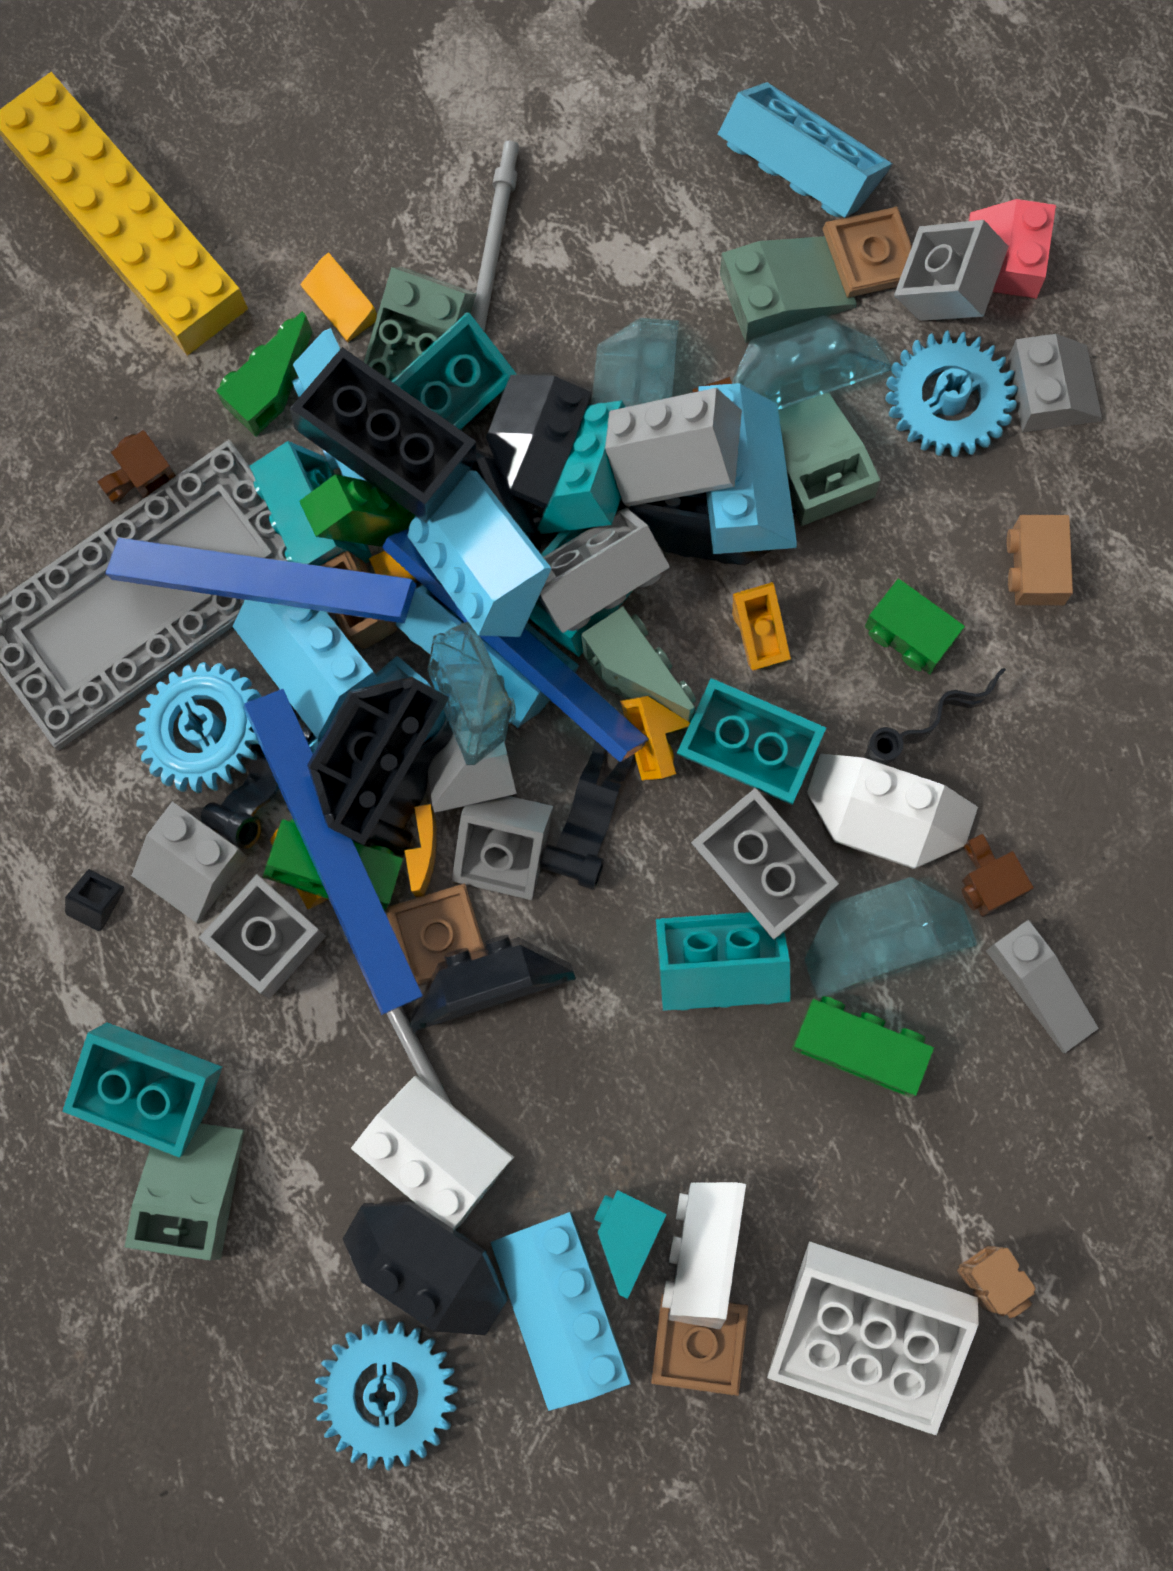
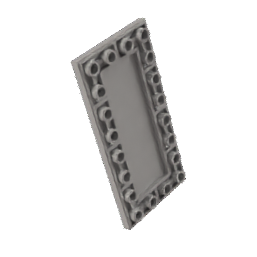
[0,439,287,751]

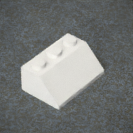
[351,1076,514,1230]
[662,1182,746,1329]

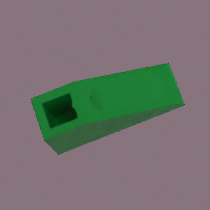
[215,311,312,437]

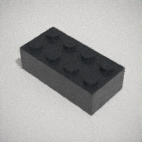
[290,347,476,523]

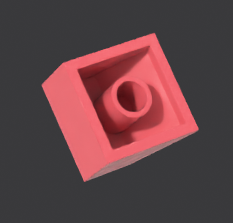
[969,199,1056,299]

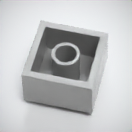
[894,220,1009,321]
[198,874,326,999]

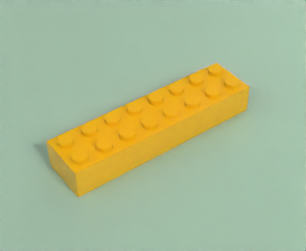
[0,72,248,356]

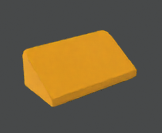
[300,252,377,343]

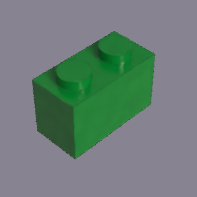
[865,578,965,674]

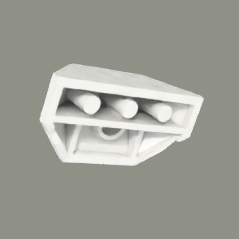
[807,754,978,869]

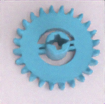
[885,330,1018,457]
[136,662,261,794]
[313,1320,458,1471]

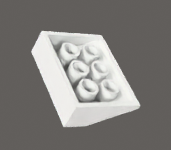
[767,1241,979,1435]

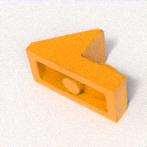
[732,582,791,671]
[620,696,690,780]

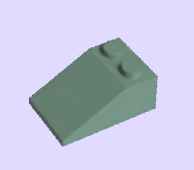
[720,236,857,343]

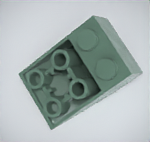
[364,267,477,381]
[778,391,881,526]
[581,607,696,730]
[124,1123,244,1261]

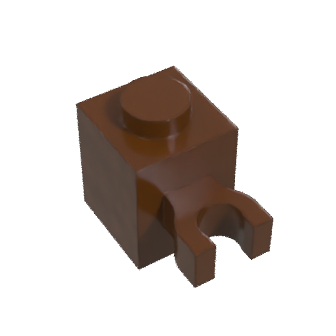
[97,429,176,504]
[961,834,1034,917]

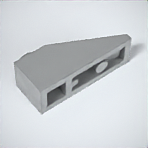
[986,920,1099,1054]

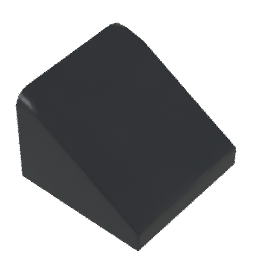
[65,869,124,931]

